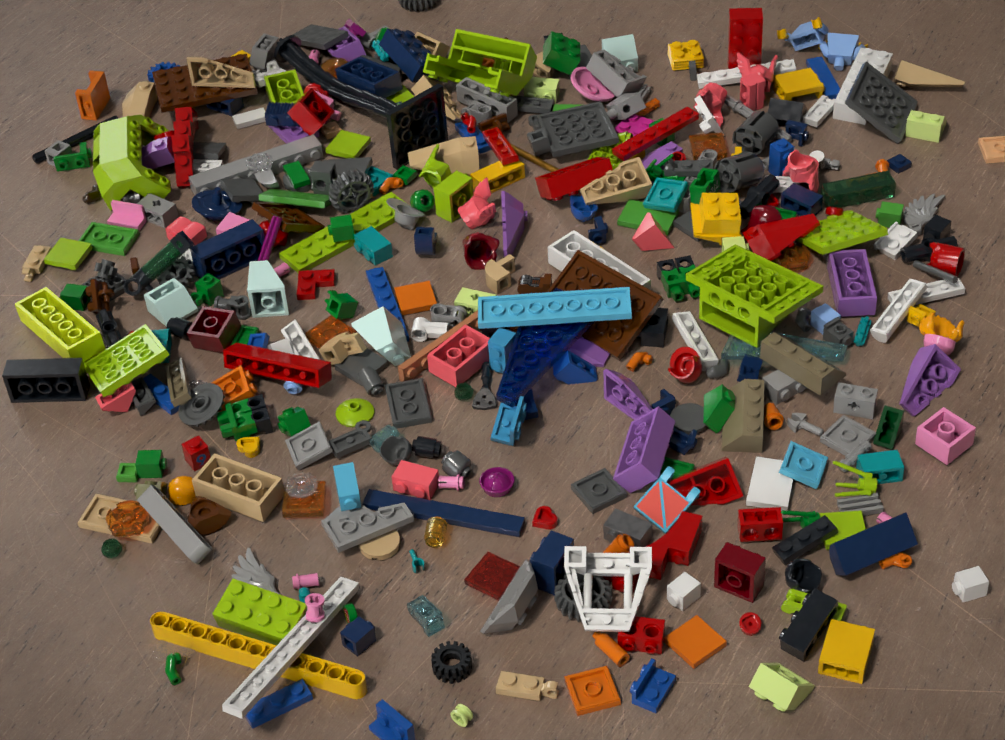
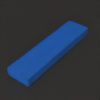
[806,56,840,99]

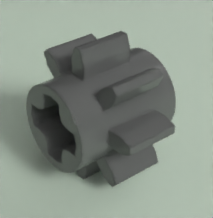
[94,259,118,280]

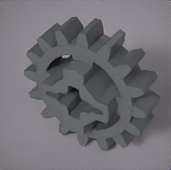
[156,255,196,287]

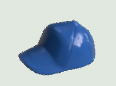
[570,196,598,222]

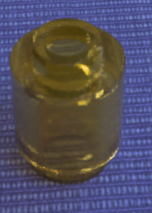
[424,516,447,548]

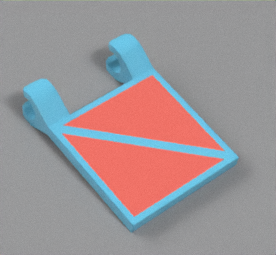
[633,466,700,534]

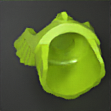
[419,144,468,188]

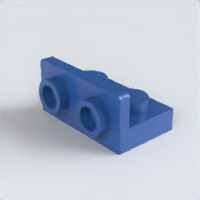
[630,658,676,713]
[369,699,416,740]

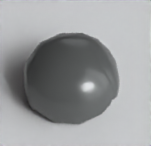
[380,435,412,466]

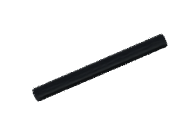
[32,116,119,164]

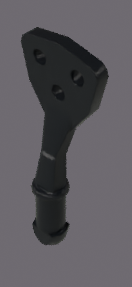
[472,362,497,410]

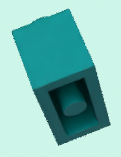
[354,226,393,266]
[856,450,904,484]

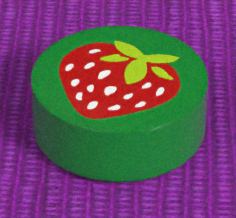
[343,603,358,624]

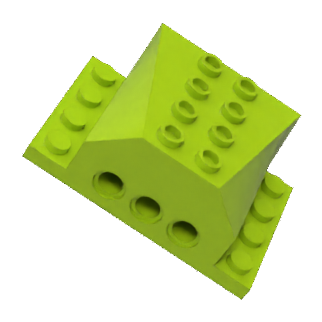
[686,244,824,348]

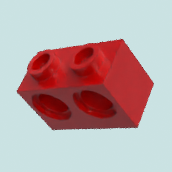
[738,507,783,542]
[618,616,665,654]

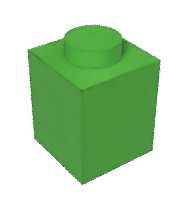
[876,201,904,228]

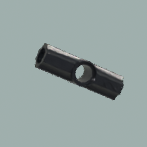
[739,174,780,219]
[900,236,958,263]
[96,309,122,348]

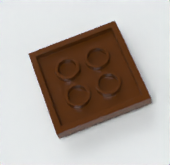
[252,202,325,234]

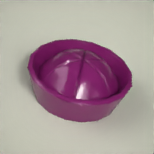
[479,467,514,497]

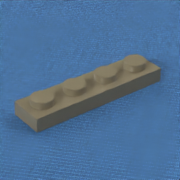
[165,357,192,407]

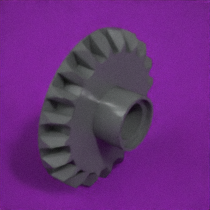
[178,383,225,427]

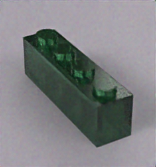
[821,171,896,208]

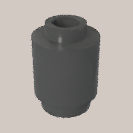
[358,366,384,396]

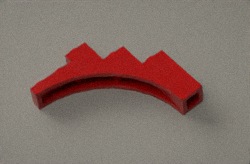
[171,107,199,187]
[604,511,703,592]

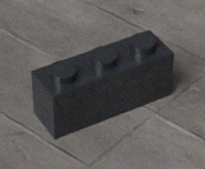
[779,588,838,662]

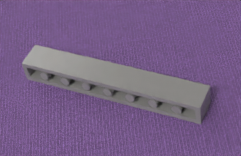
[189,134,323,195]

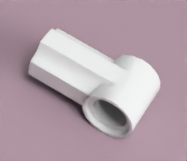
[411,317,449,342]

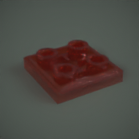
[464,552,520,600]

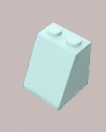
[247,260,289,318]
[351,306,411,367]

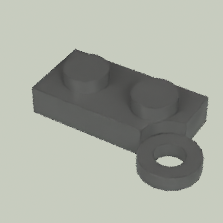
[329,420,373,459]

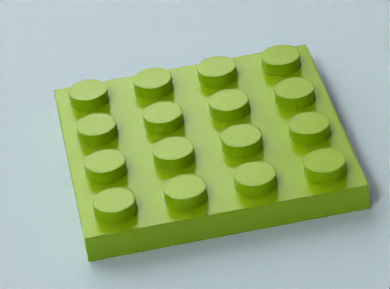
[796,210,888,255]
[84,324,169,397]

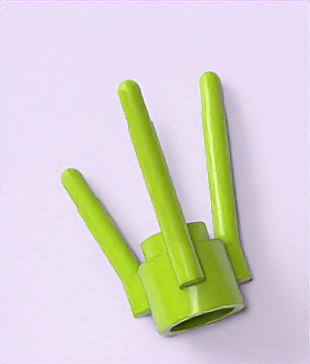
[832,460,877,497]

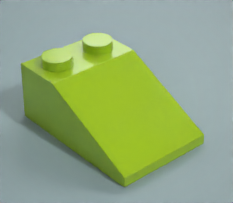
[264,69,304,103]

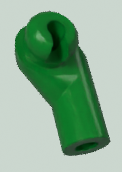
[165,652,182,685]

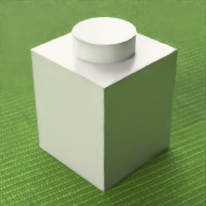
[952,566,989,602]
[667,572,701,611]

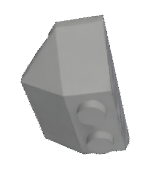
[480,559,538,634]

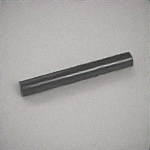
[913,260,958,284]

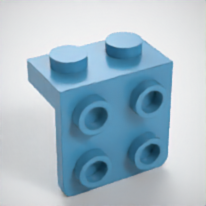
[490,396,527,446]

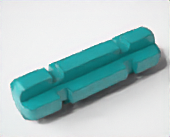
[372,40,390,62]
[853,316,872,347]

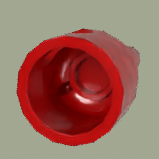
[927,242,965,277]

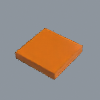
[394,281,437,316]
[664,615,727,669]
[564,666,621,716]

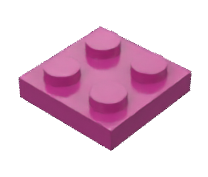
[614,114,654,137]

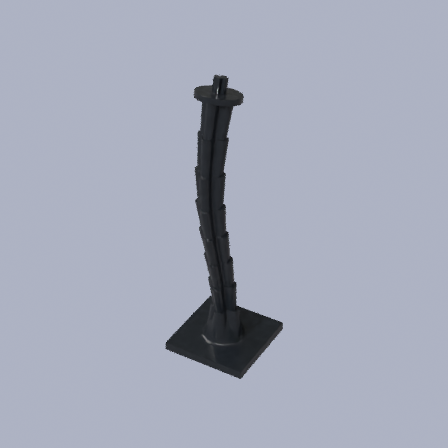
[274,35,448,170]

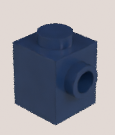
[340,616,376,657]

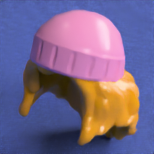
[919,312,965,356]

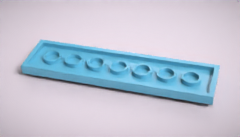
[478,287,632,329]

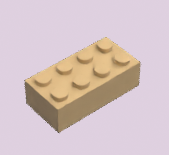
[192,453,285,522]

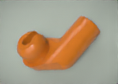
[379,177,404,195]
[626,352,653,372]
[878,552,912,569]

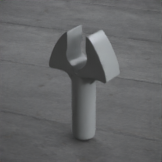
[787,413,824,436]

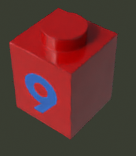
[181,435,211,471]

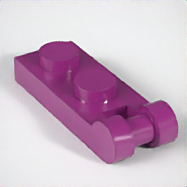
[344,19,366,37]

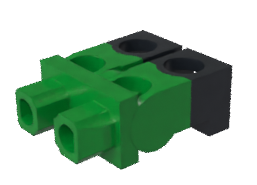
[657,255,700,302]
[217,394,273,441]

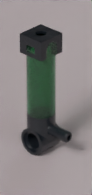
[124,231,194,296]

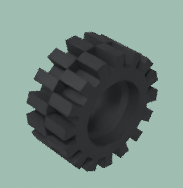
[431,641,472,684]

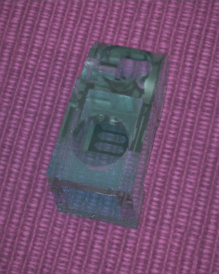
[407,595,445,637]

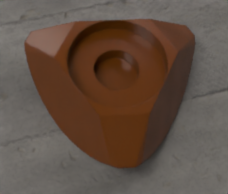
[187,496,232,535]

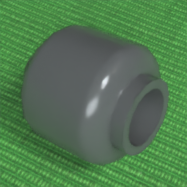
[441,450,472,479]

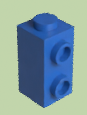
[768,138,794,176]

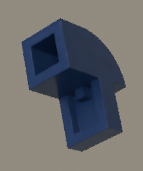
[414,227,438,255]

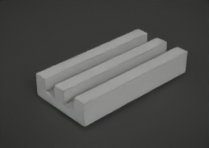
[837,493,884,516]

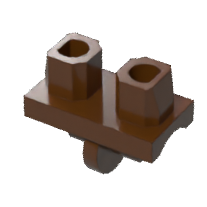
[478,113,510,133]
[86,278,114,313]

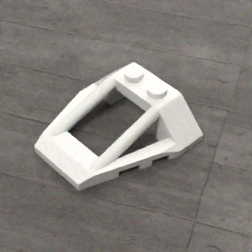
[564,546,652,632]

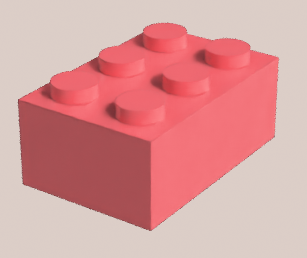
[427,324,490,388]

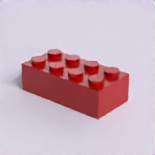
[727,8,763,69]
[535,157,613,201]

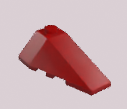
[742,213,820,261]
[667,457,743,505]

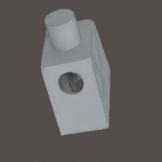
[606,92,646,121]

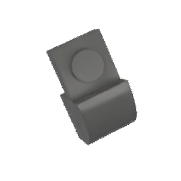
[527,128,551,157]

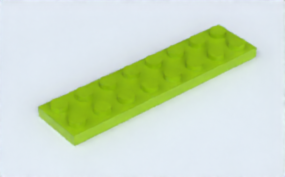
[279,192,409,273]

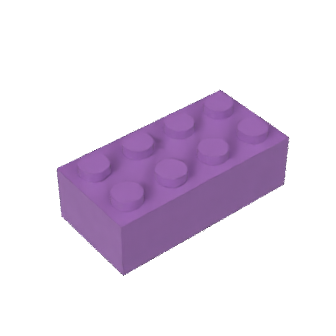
[827,249,877,317]
[613,406,675,493]

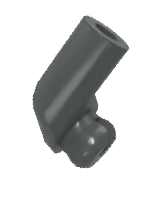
[795,307,811,332]
[706,358,729,379]

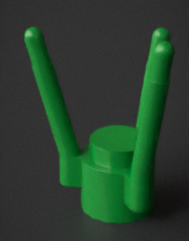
[645,154,679,181]
[781,510,820,529]

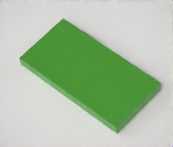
[259,189,331,208]

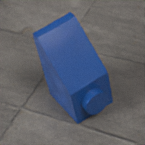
[552,350,598,385]

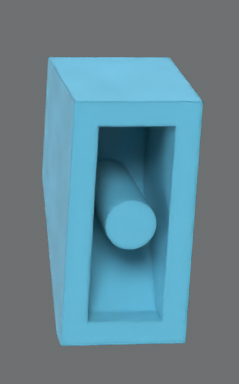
[333,462,361,511]

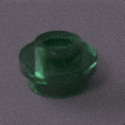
[454,383,474,401]
[101,538,122,558]

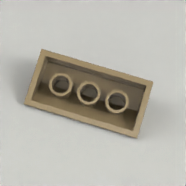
[760,332,846,396]
[722,379,764,453]

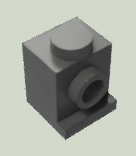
[823,317,854,351]

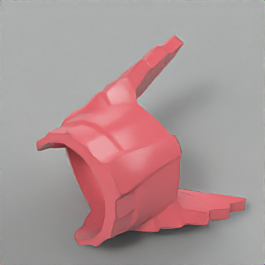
[737,53,778,92]
[693,83,727,128]
[782,150,819,193]
[458,177,496,229]

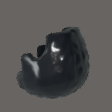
[785,558,822,593]

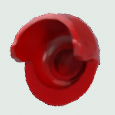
[668,347,703,383]

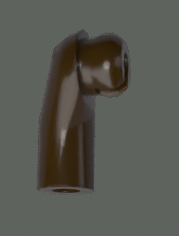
[82,184,101,204]

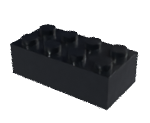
[2,358,90,403]

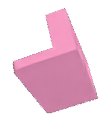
[107,200,147,231]

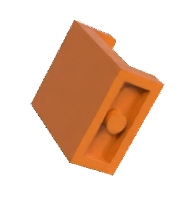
[75,70,110,121]

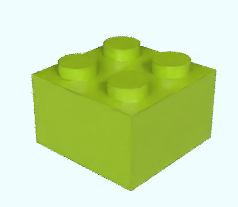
[434,170,473,223]

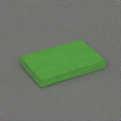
[617,199,679,236]
[78,222,140,256]

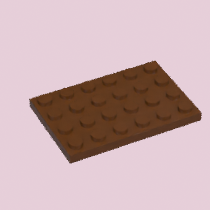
[152,54,258,113]
[547,250,664,360]

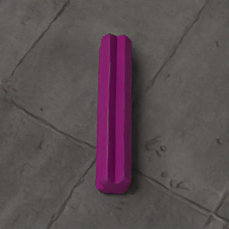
[258,216,282,261]

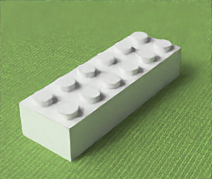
[833,48,893,125]
[548,230,651,290]

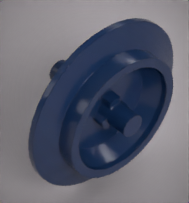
[192,187,242,220]

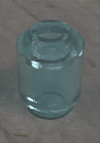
[370,425,399,453]

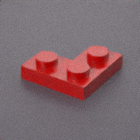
[296,269,335,300]

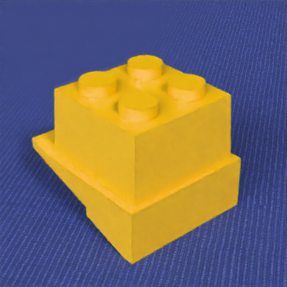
[690,193,741,245]

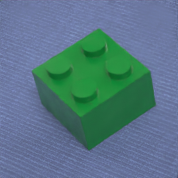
[543,31,580,75]

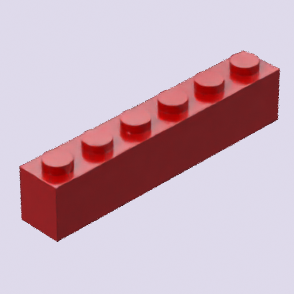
[223,342,332,388]

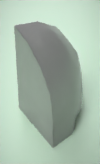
[255,166,280,189]

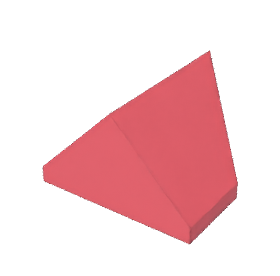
[632,212,674,251]
[95,382,136,412]

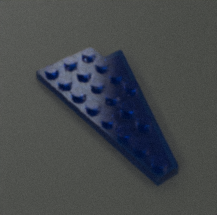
[496,288,595,408]

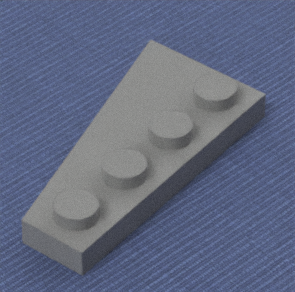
[321,502,414,553]

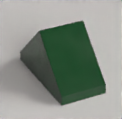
[873,405,904,450]

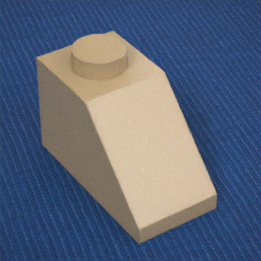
[533,52,554,78]

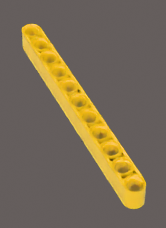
[150,611,367,699]

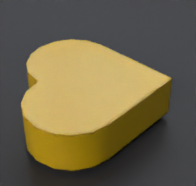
[236,436,260,458]

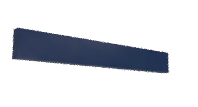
[362,489,525,537]

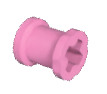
[305,593,325,622]

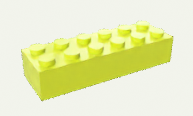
[15,287,106,362]

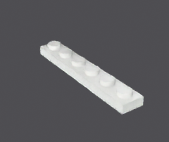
[697,59,796,89]

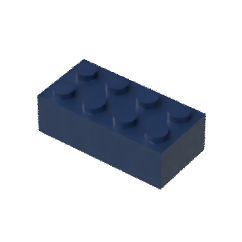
[379,28,439,82]
[335,56,403,98]
[190,219,265,280]

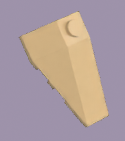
[187,57,256,88]
[893,60,965,88]
[411,75,462,122]
[122,81,158,117]

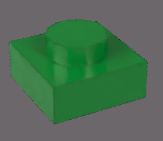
[393,165,417,185]

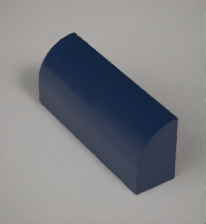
[829,512,918,576]

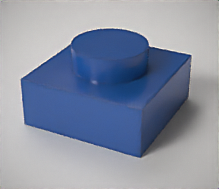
[248,333,270,349]

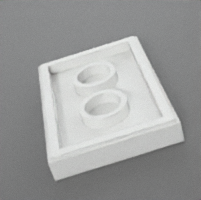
[746,456,794,511]

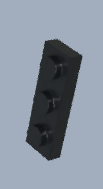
[772,515,838,565]

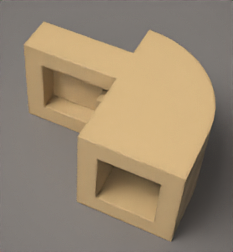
[485,254,515,295]
[319,332,367,365]

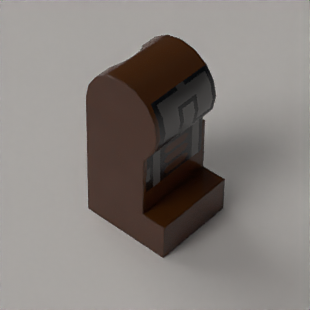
[517,273,552,294]

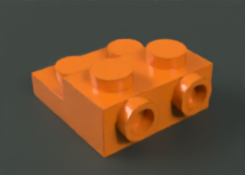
[211,365,258,412]

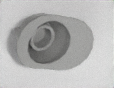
[386,198,424,230]

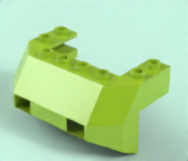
[423,29,537,97]
[93,114,171,211]

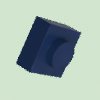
[887,154,912,174]

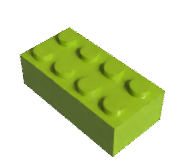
[212,578,307,645]

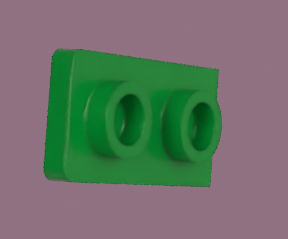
[53,142,92,172]

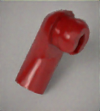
[460,112,477,133]

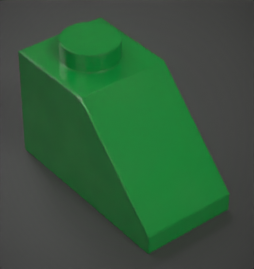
[703,384,735,433]

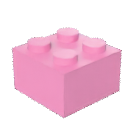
[915,407,976,465]

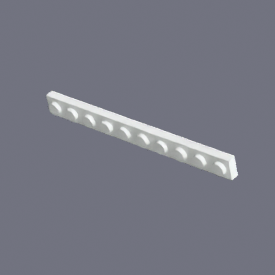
[222,577,359,719]

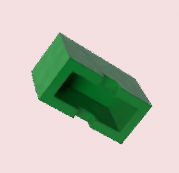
[689,168,720,204]

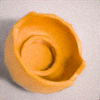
[167,475,196,505]

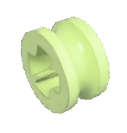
[450,704,473,727]

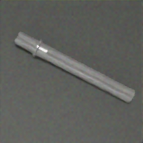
[724,95,792,143]

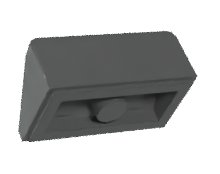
[132,377,156,416]

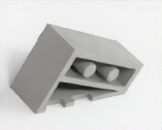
[586,50,647,97]

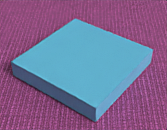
[779,441,828,489]

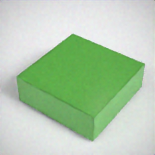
[116,463,138,482]

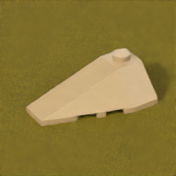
[408,136,479,177]
[580,157,652,205]

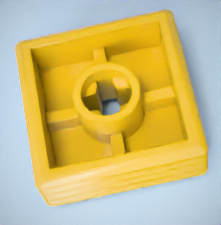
[667,40,704,71]

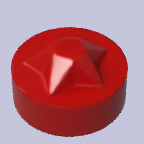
[825,206,844,216]
[739,612,762,636]

